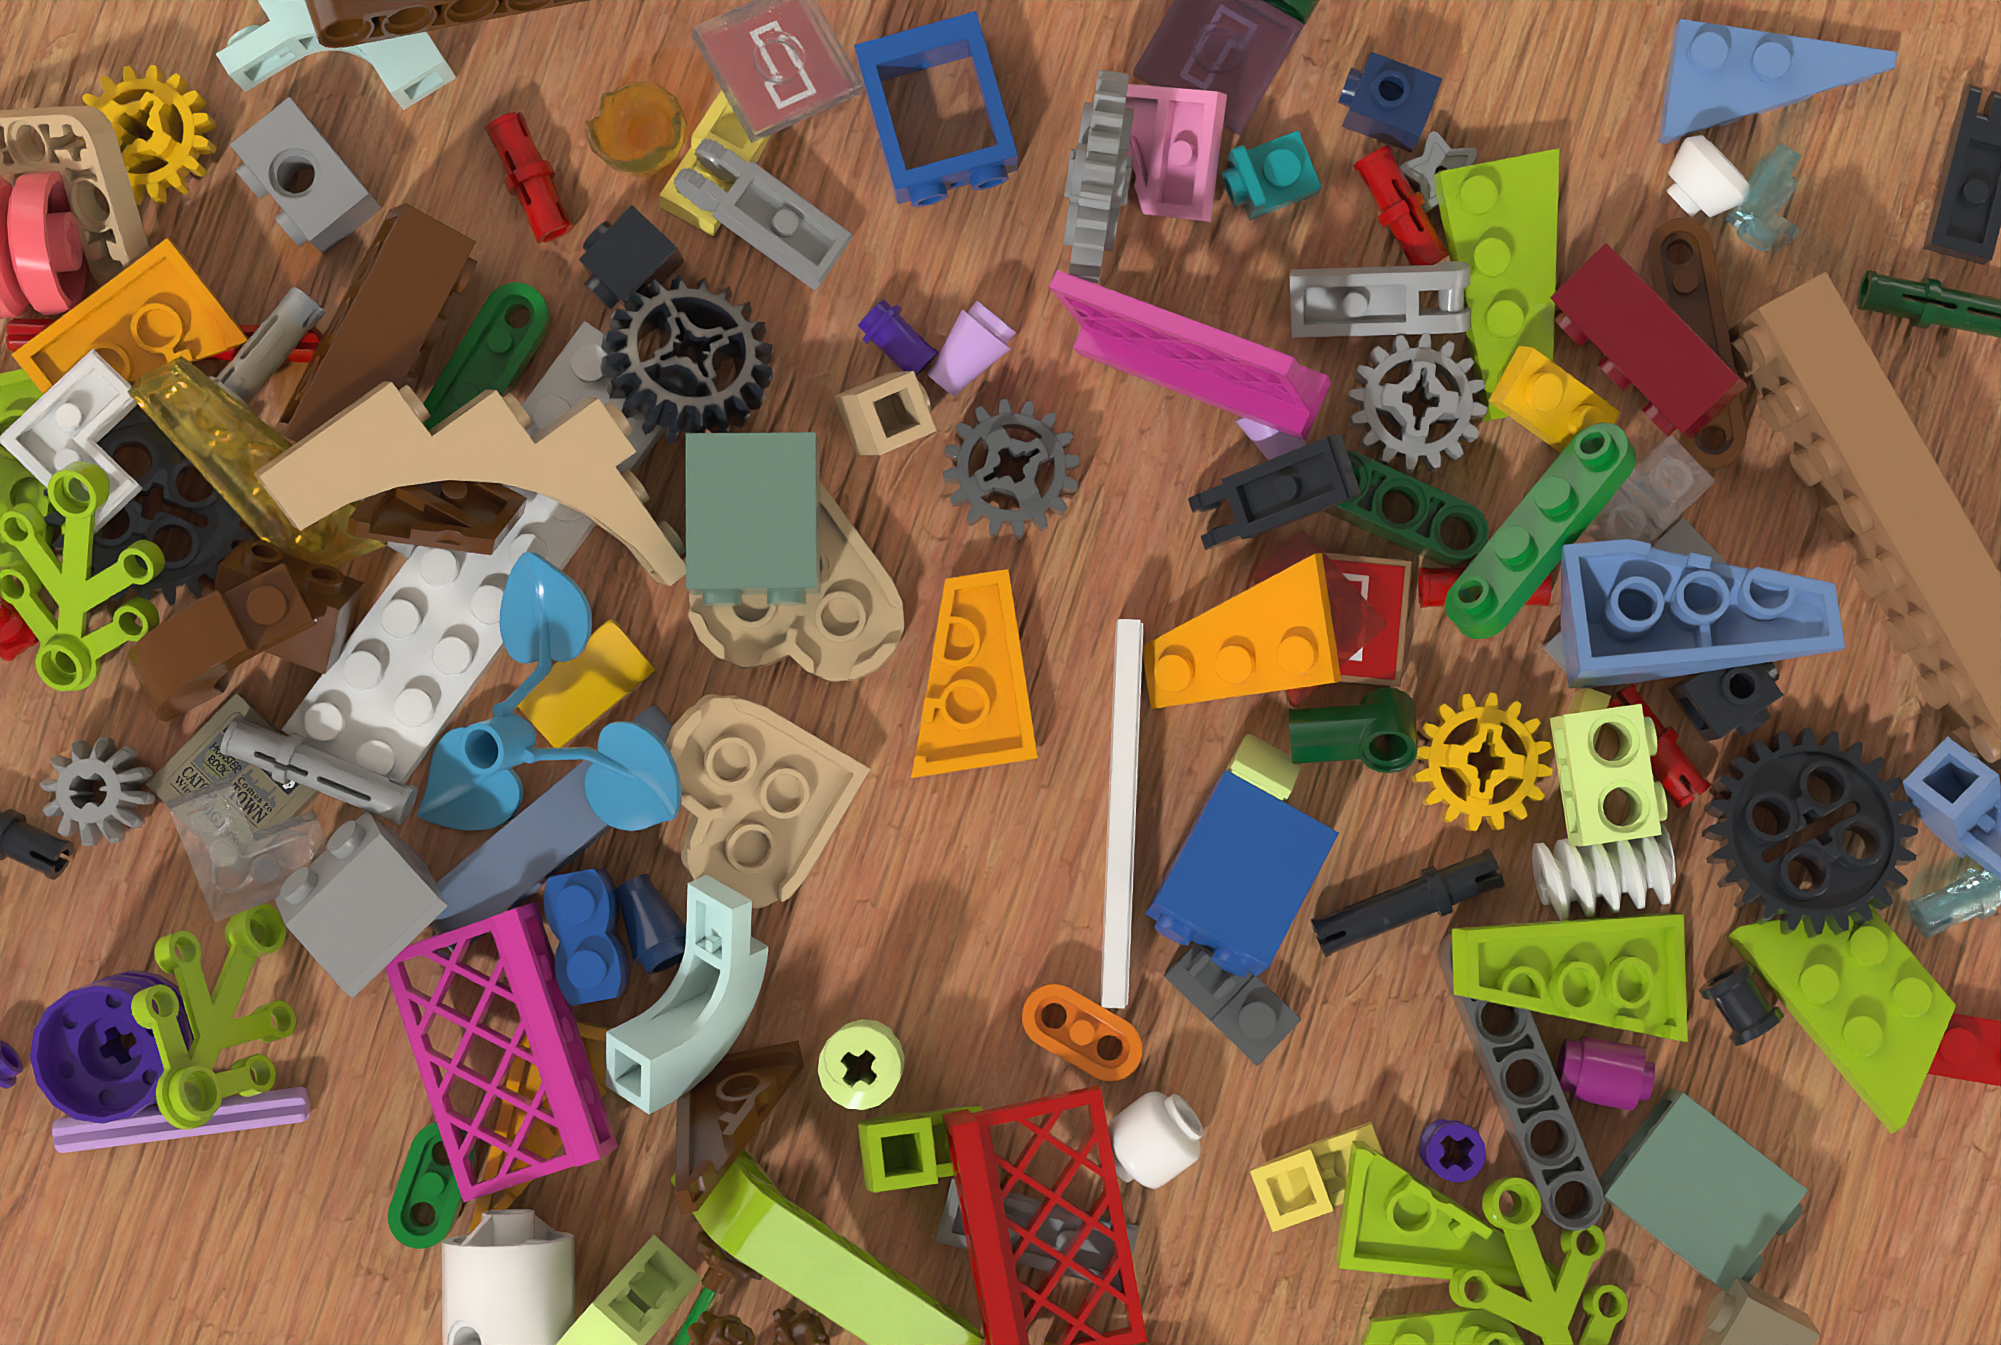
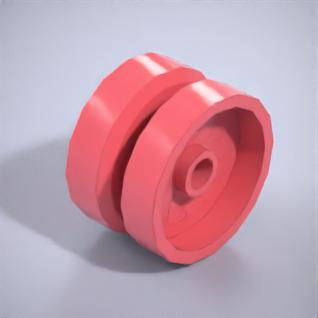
[0,171,90,319]

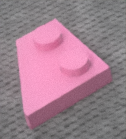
[1125,84,1227,222]

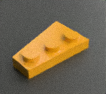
[11,238,249,395]
[1142,553,1341,709]
[911,569,1038,778]

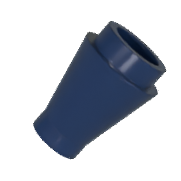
[614,874,686,975]

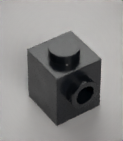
[579,205,684,310]

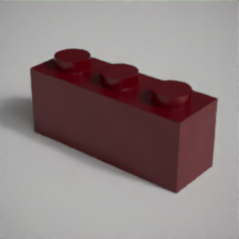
[1550,243,1748,439]

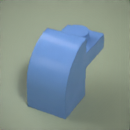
[1903,736,2001,881]

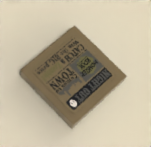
[146,693,321,873]

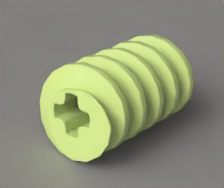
[818,1019,905,1110]

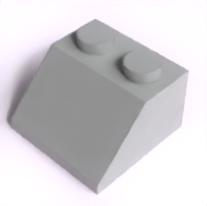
[275,811,448,999]

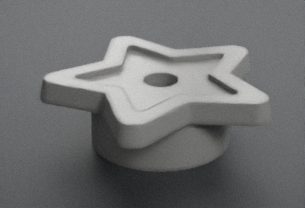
[1399,131,1478,213]

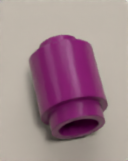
[1555,1035,1655,1111]

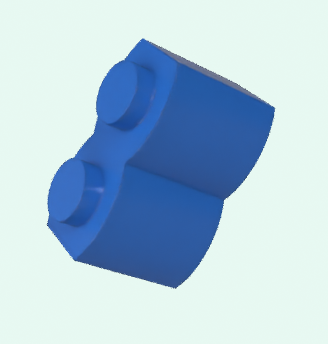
[544,869,631,1006]

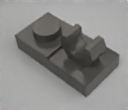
[1163,943,1302,1066]

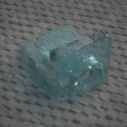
[1724,143,1802,252]

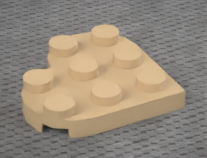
[689,481,905,683]
[665,694,870,908]

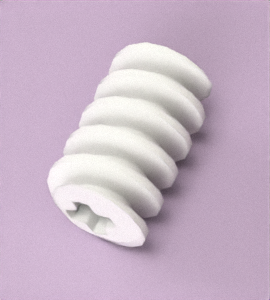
[1532,823,1676,921]

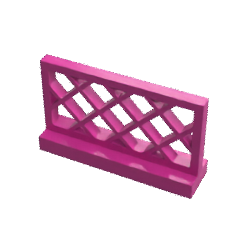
[1049,270,1331,441]
[385,902,619,1203]

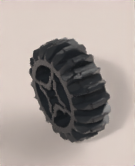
[600,274,774,445]

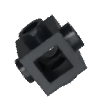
[1668,661,1784,742]

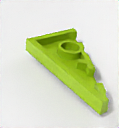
[1335,1141,1560,1287]

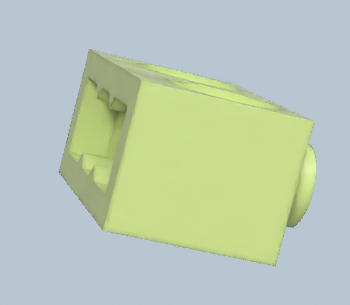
[1550,704,1667,846]
[556,1235,702,1345]

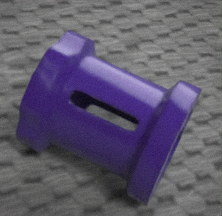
[1419,1119,1486,1182]

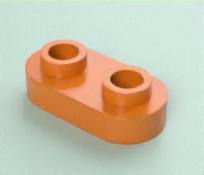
[1022,983,1142,1081]

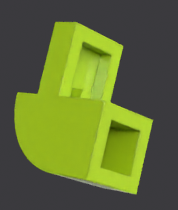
[858,1105,983,1193]

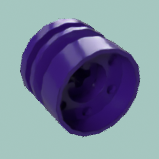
[30,970,194,1124]

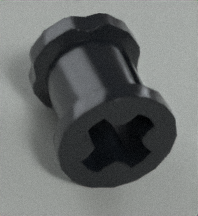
[1699,961,1784,1046]

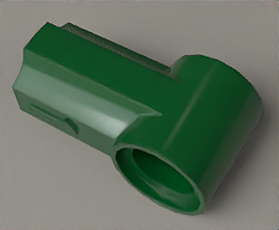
[1289,687,1418,773]

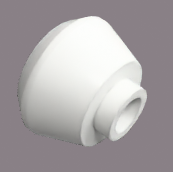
[1666,135,1750,218]

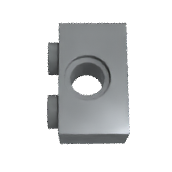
[230,97,382,255]

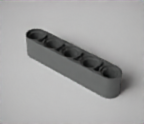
[1438,926,1605,1231]

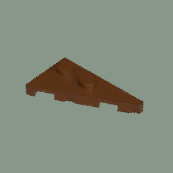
[675,1040,804,1214]

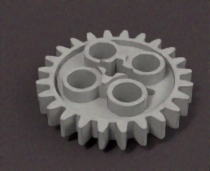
[1063,69,1134,284]

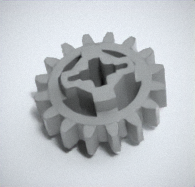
[1346,333,1487,474]

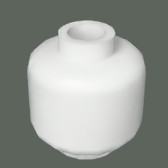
[1108,1091,1204,1189]

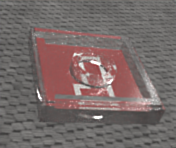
[691,0,864,143]

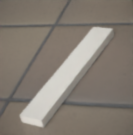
[1100,619,1143,1008]

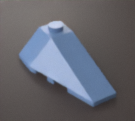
[1561,539,1845,689]

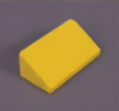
[517,619,656,748]

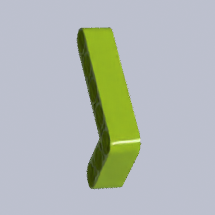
[670,1149,985,1345]

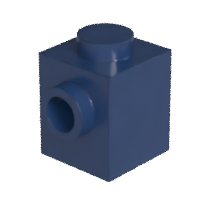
[1338,52,1442,153]

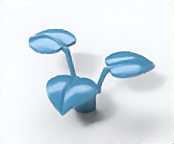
[417,552,681,831]

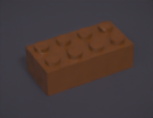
[272,203,477,444]

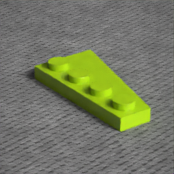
[1433,148,1560,423]

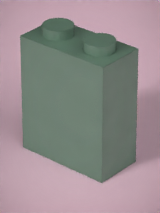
[686,432,821,606]
[1598,1088,1808,1293]

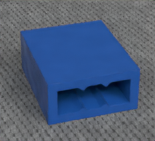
[1144,770,1339,977]

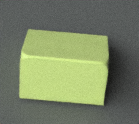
[1226,734,1300,801]

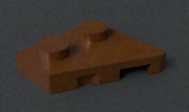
[347,480,527,555]

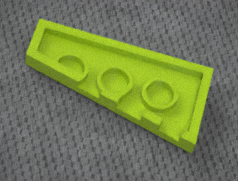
[1452,913,1688,1042]

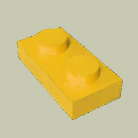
[1489,346,1621,453]

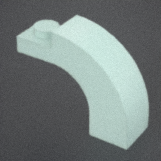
[216,0,457,110]
[606,875,769,1114]

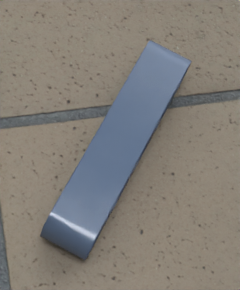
[429,705,673,953]

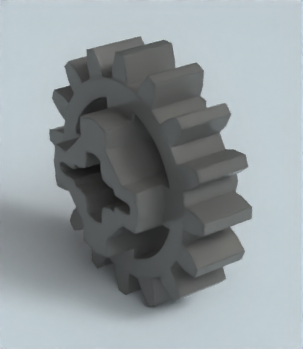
[943,399,1081,539]

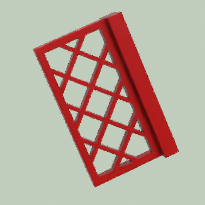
[942,1085,1147,1345]

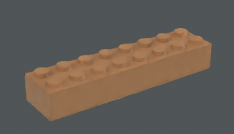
[1728,271,2001,770]

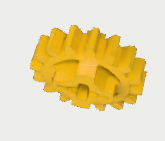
[77,65,217,206]
[1411,692,1553,831]

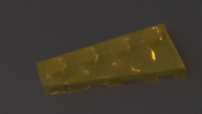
[127,356,388,567]

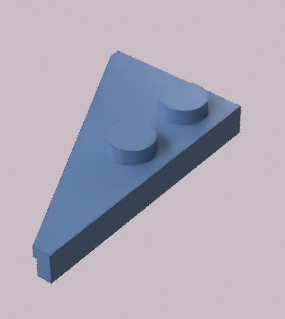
[1658,19,1897,144]

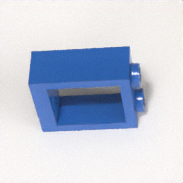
[854,11,1018,207]

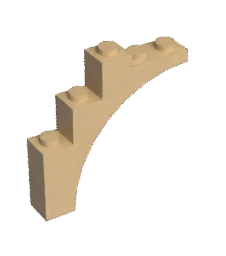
[254,381,686,586]

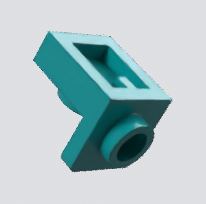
[1222,130,1322,221]

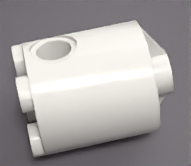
[442,1209,575,1345]

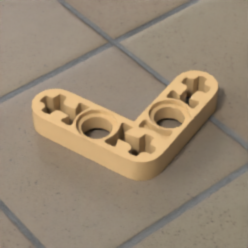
[0,106,150,287]

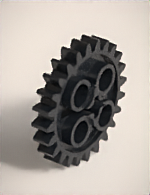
[43,399,260,607]
[1702,728,1918,938]

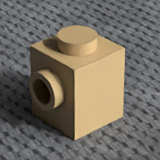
[834,371,936,455]

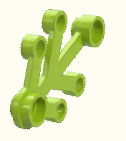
[0,461,165,691]
[131,903,296,1130]
[1449,1177,1628,1345]

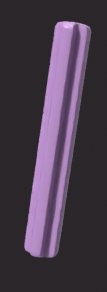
[52,1087,311,1153]

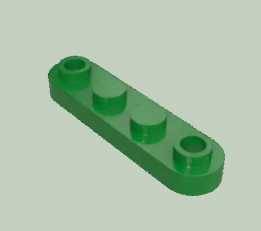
[422,282,551,431]
[1445,423,1637,639]

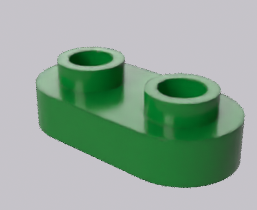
[388,1122,479,1249]

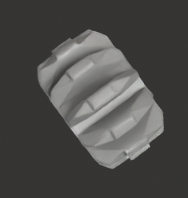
[39,737,156,846]

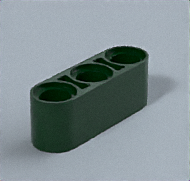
[1323,449,1489,566]

